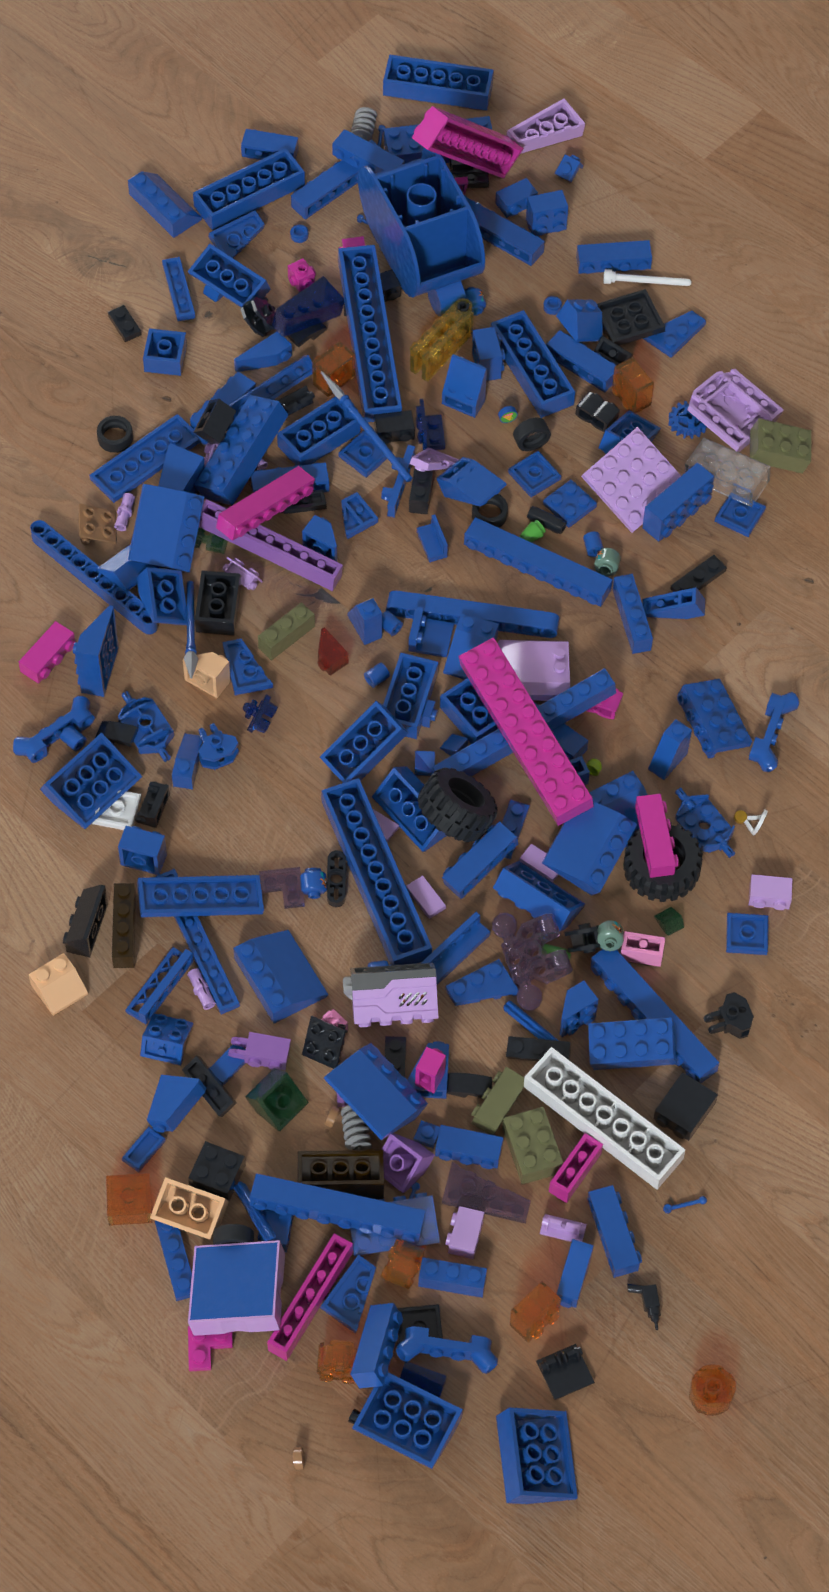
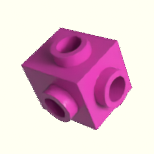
[288,258,316,292]

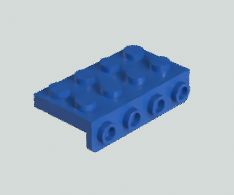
[677,678,753,759]
[350,1192,440,1256]

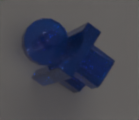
[243,694,278,733]

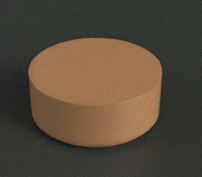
[324,1106,340,1128]
[293,1447,305,1470]

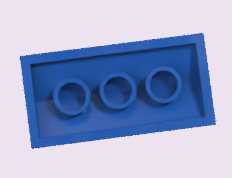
[97,544,159,592]

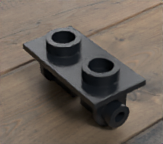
[277,386,315,416]

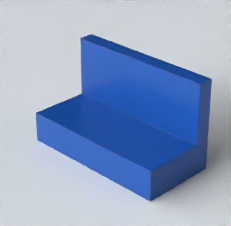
[417,514,448,562]

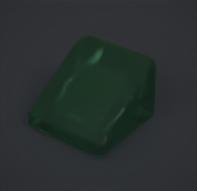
[654,907,684,936]

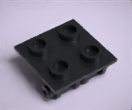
[302,1016,347,1069]
[536,1344,595,1400]

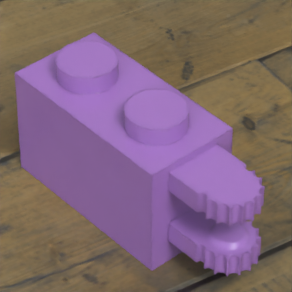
[228,1032,291,1071]

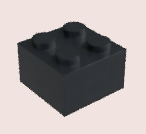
[188,1141,246,1201]

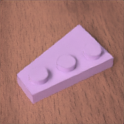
[410,448,459,472]

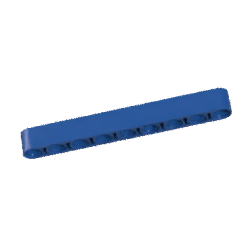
[30,520,158,635]
[386,591,560,638]

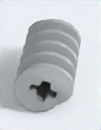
[351,107,377,141]
[341,1105,372,1150]

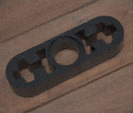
[327,850,346,907]

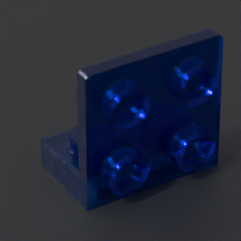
[416,399,445,450]

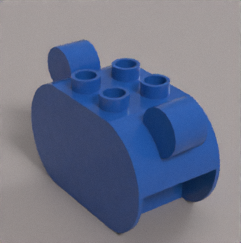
[358,148,485,316]

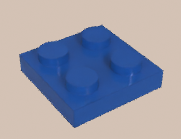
[543,480,597,528]

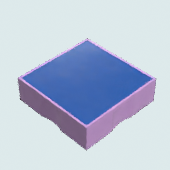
[188,1240,285,1336]

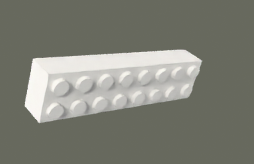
[524,1047,685,1189]

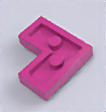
[188,1326,233,1371]

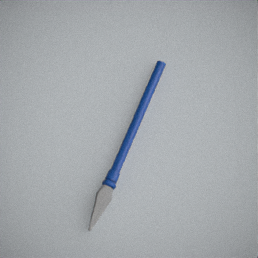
[321,371,413,482]
[184,581,198,679]

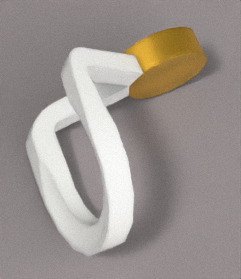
[734,809,768,835]

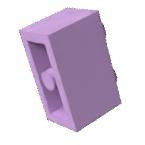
[748,874,792,910]
[445,1206,484,1259]

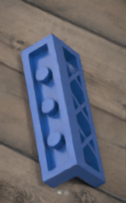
[421,912,490,985]
[125,947,194,1024]

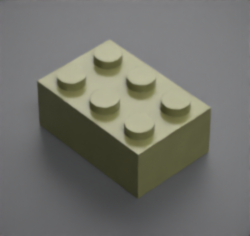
[750,418,811,474]
[502,1107,563,1185]

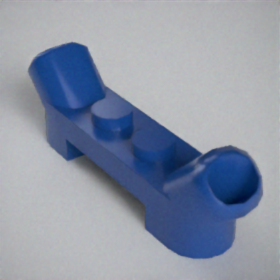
[748,692,799,772]
[13,696,95,763]
[396,1327,498,1374]

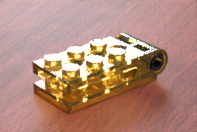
[409,298,474,382]

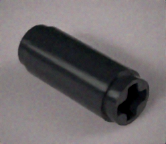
[527,506,567,534]

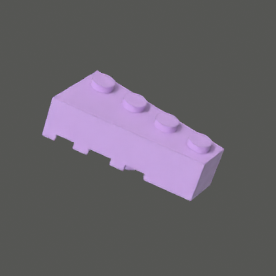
[506,99,585,154]

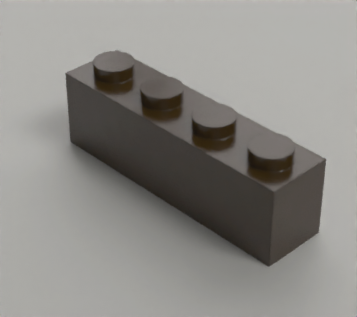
[112,883,136,968]

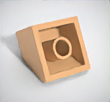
[183,652,231,698]
[29,953,88,1016]

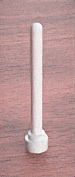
[603,269,691,286]

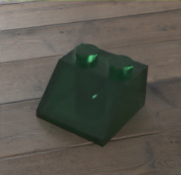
[245,1068,309,1131]

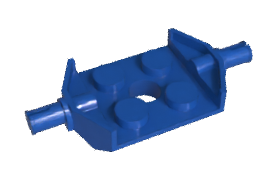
[118,691,174,762]
[675,788,736,858]

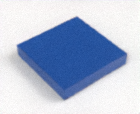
[338,430,392,478]
[508,451,561,498]
[714,491,766,537]
[726,913,768,955]

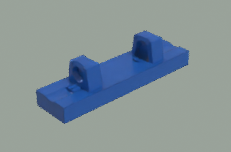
[381,445,415,518]

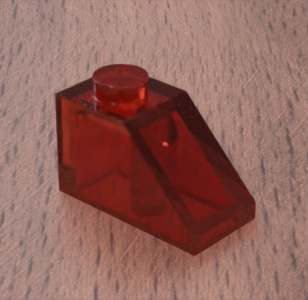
[317,627,349,676]

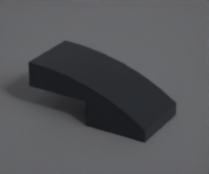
[286,316,327,347]
[95,721,138,747]
[447,1073,492,1098]

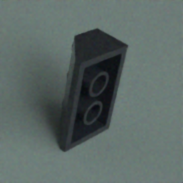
[63,885,108,958]

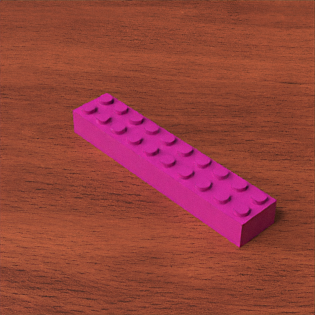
[412,106,524,178]
[459,637,593,826]

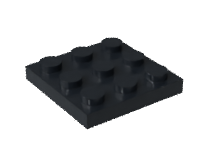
[597,289,665,346]

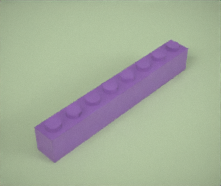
[199,499,343,591]

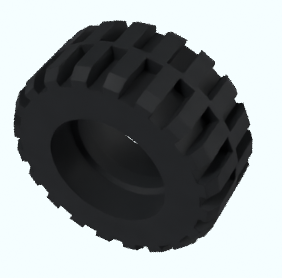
[418,768,498,842]
[623,822,703,902]

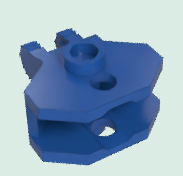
[198,723,239,770]

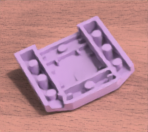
[687,369,784,452]
[497,640,570,701]

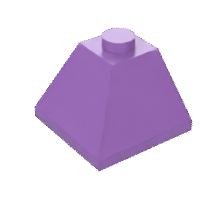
[382,1133,435,1193]

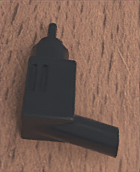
[627,1283,661,1330]

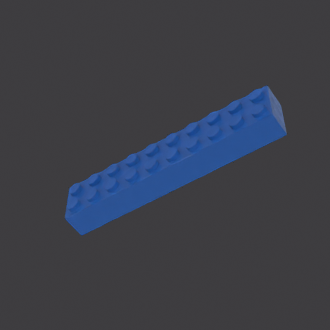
[338,245,402,422]
[321,778,432,965]

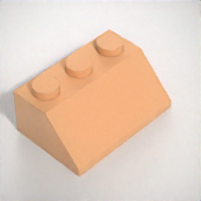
[150,1177,229,1240]

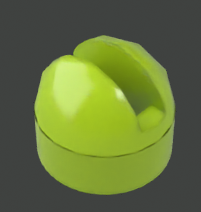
[586,758,602,776]

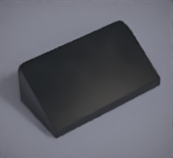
[594,336,633,371]

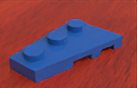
[208,211,265,259]
[643,311,706,358]
[222,639,273,695]
[445,959,520,1006]
[320,1254,376,1334]

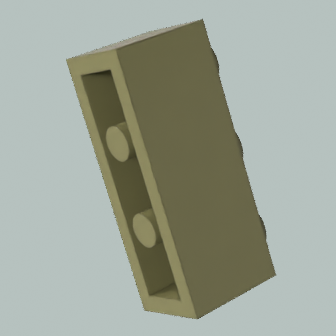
[258,602,315,661]
[471,1067,524,1135]

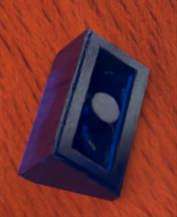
[400,1362,447,1398]

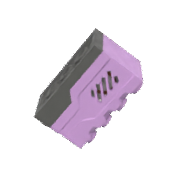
[343,963,439,1027]

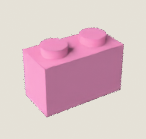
[621,931,665,967]

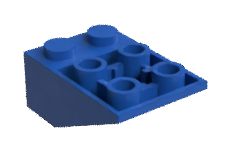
[442,354,487,418]
[436,457,507,507]

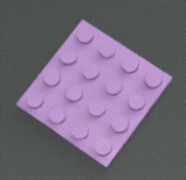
[581,427,681,533]

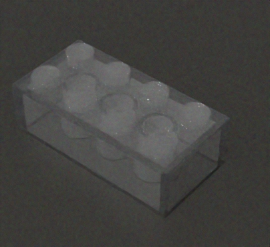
[685,437,771,507]

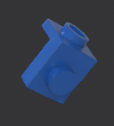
[555,154,583,182]

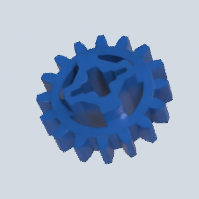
[668,401,708,439]

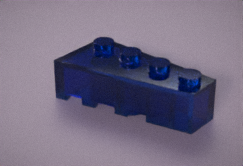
[272,276,345,337]

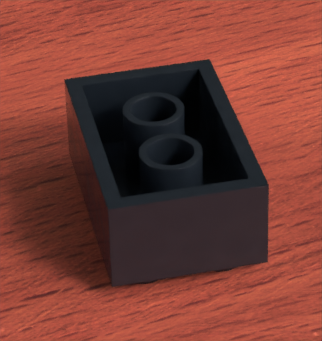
[195,571,241,635]

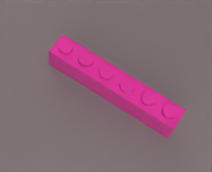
[216,466,315,541]
[267,1233,353,1361]

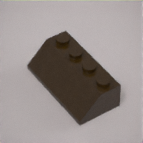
[298,1150,384,1200]

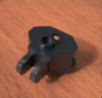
[240,297,279,337]
[564,923,601,953]
[703,992,754,1039]

